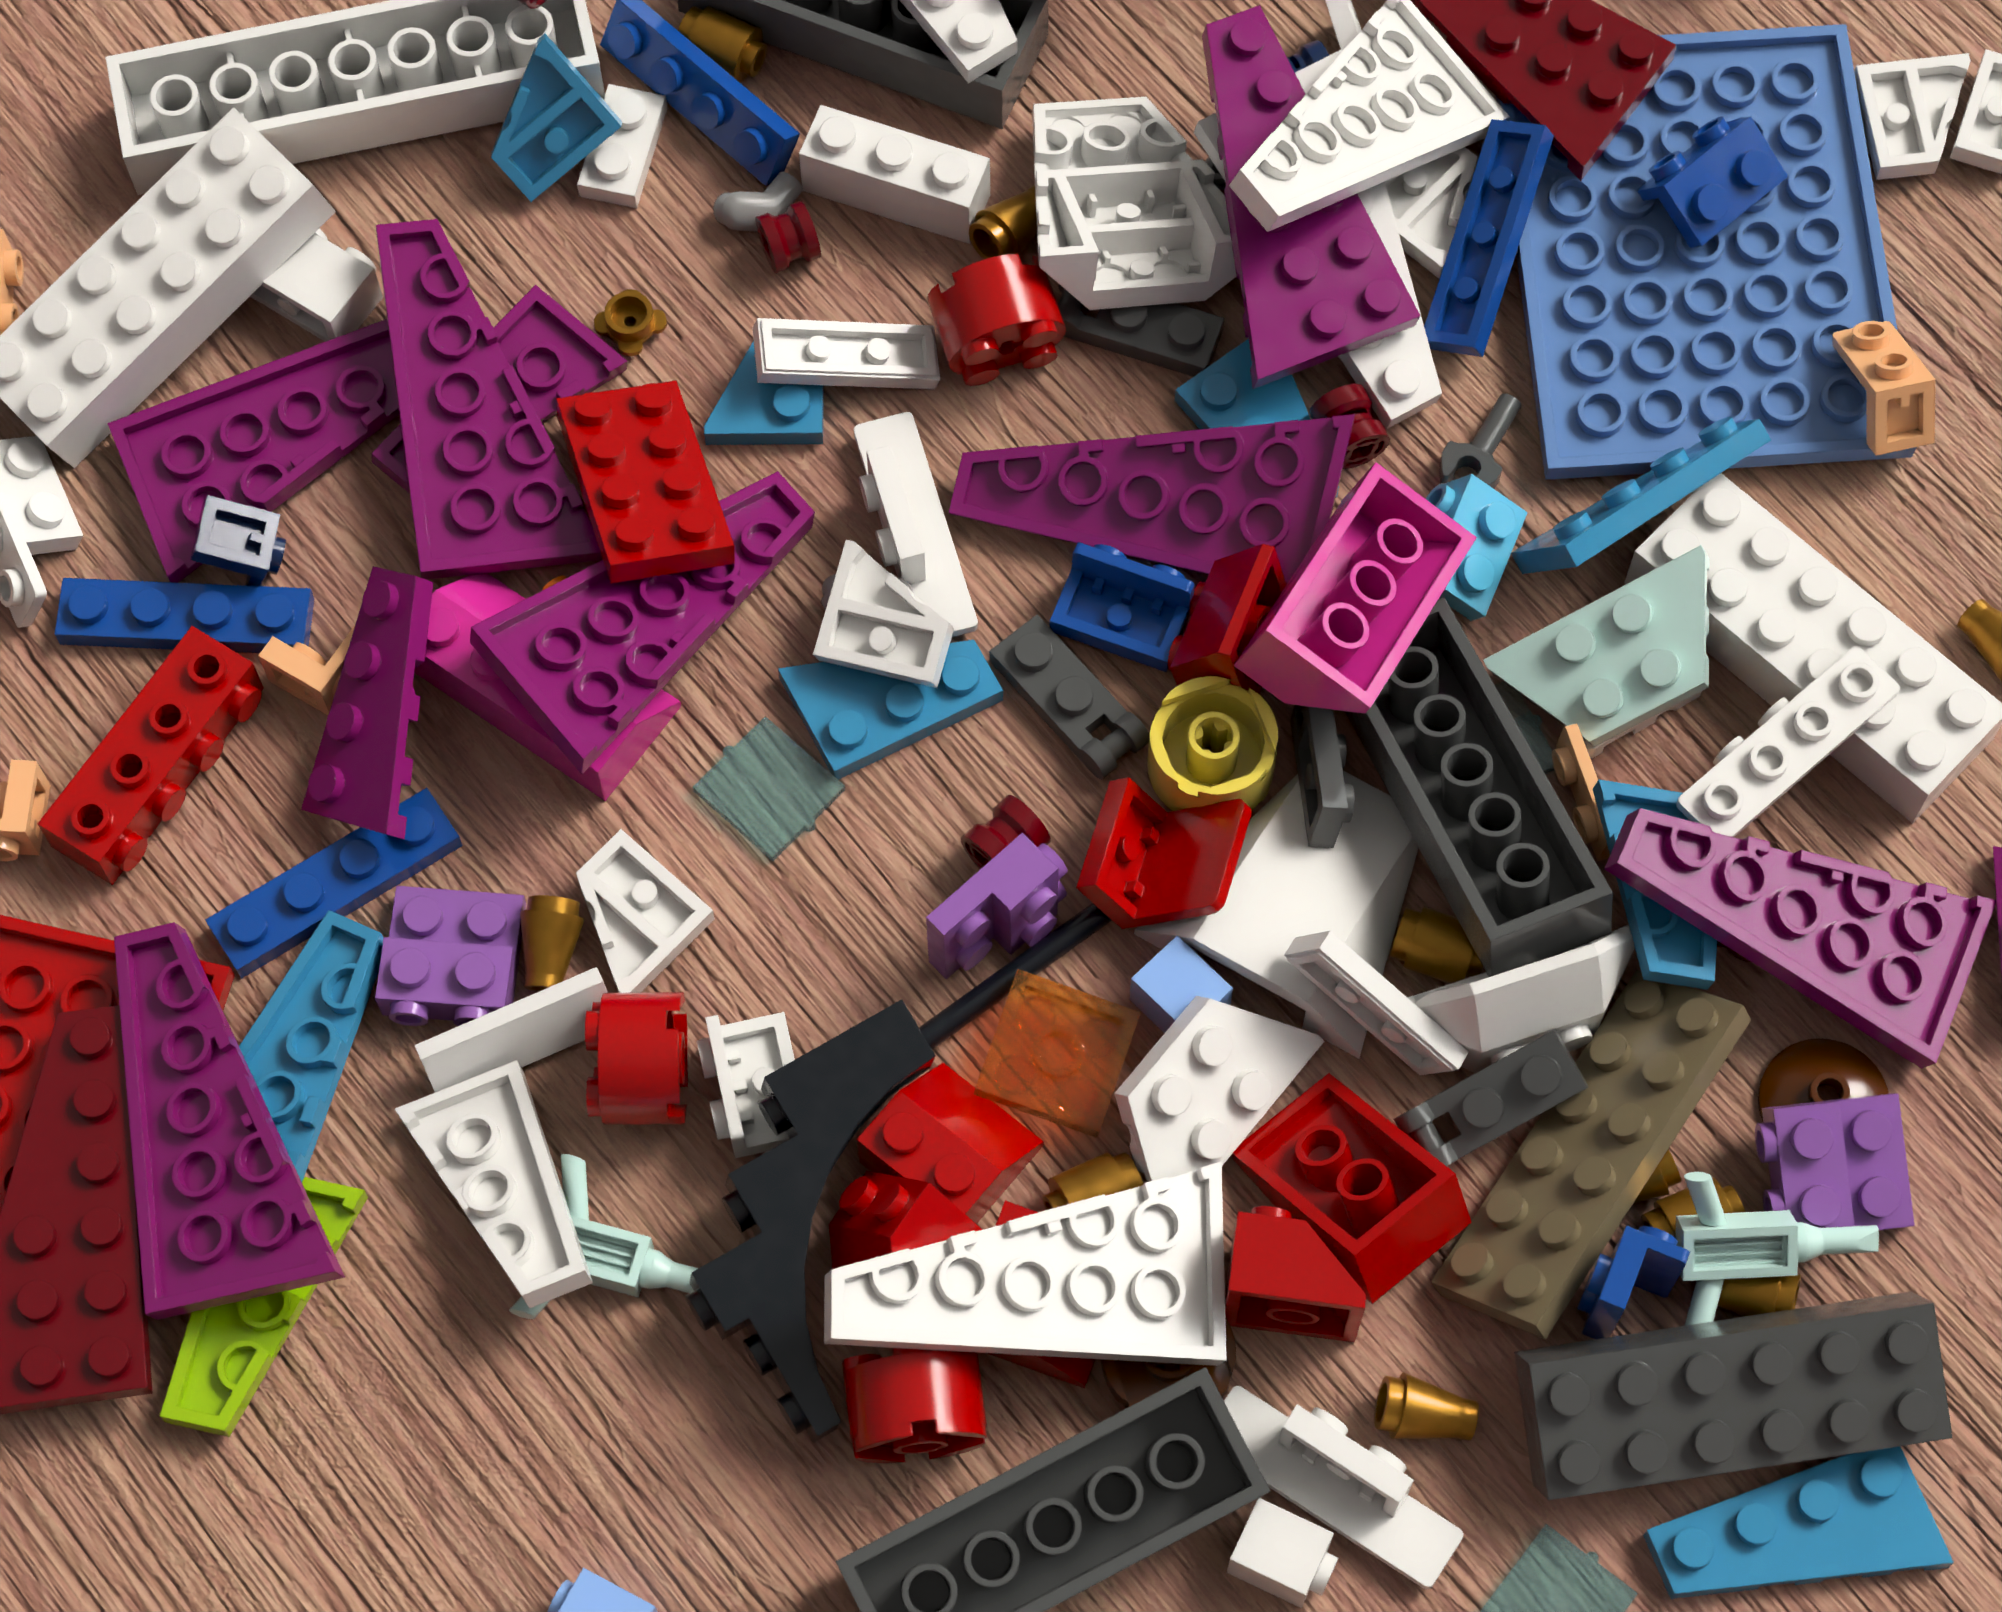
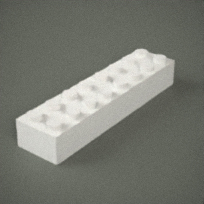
[105,0,605,195]

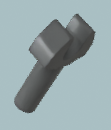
[1439,393,1522,489]

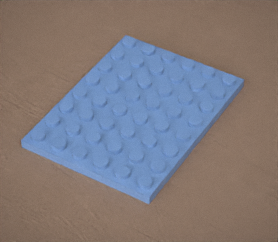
[1496,24,1916,480]

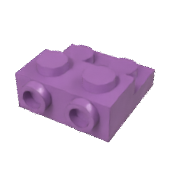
[926,833,1068,979]
[375,886,527,1026]
[1755,1093,1915,1230]

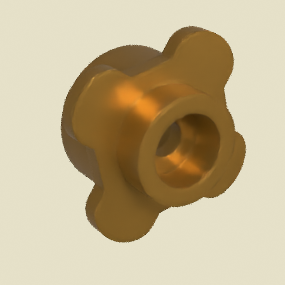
[594,289,667,356]

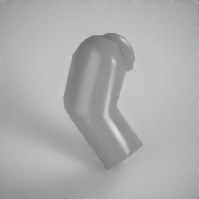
[713,172,803,231]

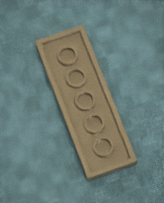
[1431,970,1751,1339]

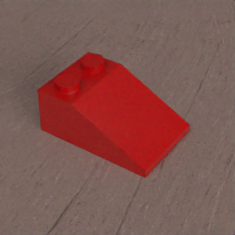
[1232,1073,1472,1304]

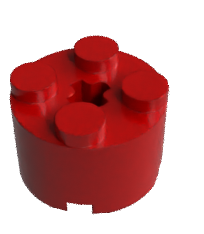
[927,254,1066,386]
[585,992,688,1125]
[842,1348,987,1463]

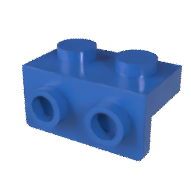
[1637,116,1788,248]
[1049,543,1195,672]
[1577,1225,1690,1339]

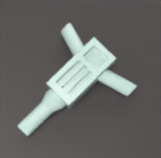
[509,1154,699,1319]
[1676,1172,1879,1326]

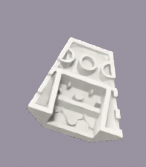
[1032,97,1236,310]
[1134,771,1419,1059]

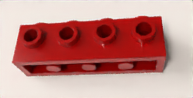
[37,626,264,885]

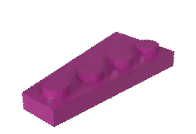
[371,284,628,494]
[301,566,433,840]

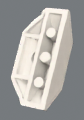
[1407,925,1635,1073]

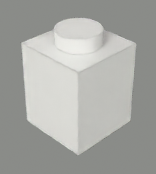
[1227,1498,1338,1608]

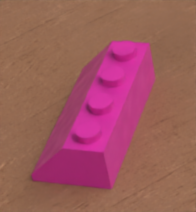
[1234,462,1477,714]
[414,573,681,801]

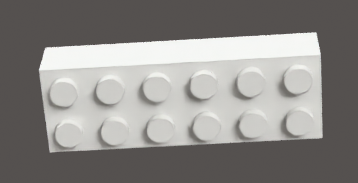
[0,107,336,468]
[1624,473,2002,824]

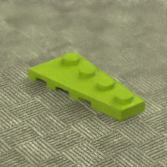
[160,1177,368,1437]

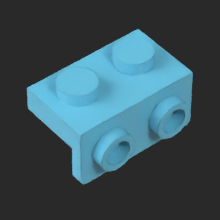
[1426,474,1528,621]

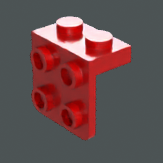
[1076,777,1252,929]

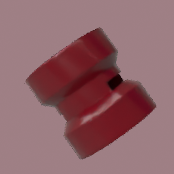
[1309,384,1390,469]
[961,795,1051,869]

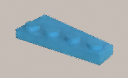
[1511,416,1771,574]
[239,910,384,1182]
[1643,1446,1954,1599]

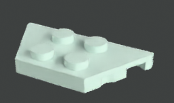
[1483,545,1709,747]

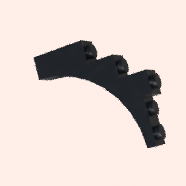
[685,999,936,1443]

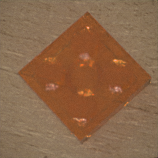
[974,969,1141,1138]

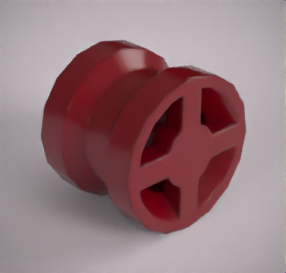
[755,201,821,273]

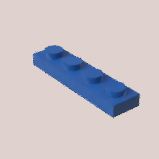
[600,0,800,186]
[1424,119,1554,357]
[54,578,315,653]
[205,788,463,979]

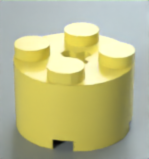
[1147,676,1278,811]

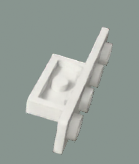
[854,412,978,637]
[0,436,83,628]
[1676,646,1900,837]
[1224,1386,1463,1589]

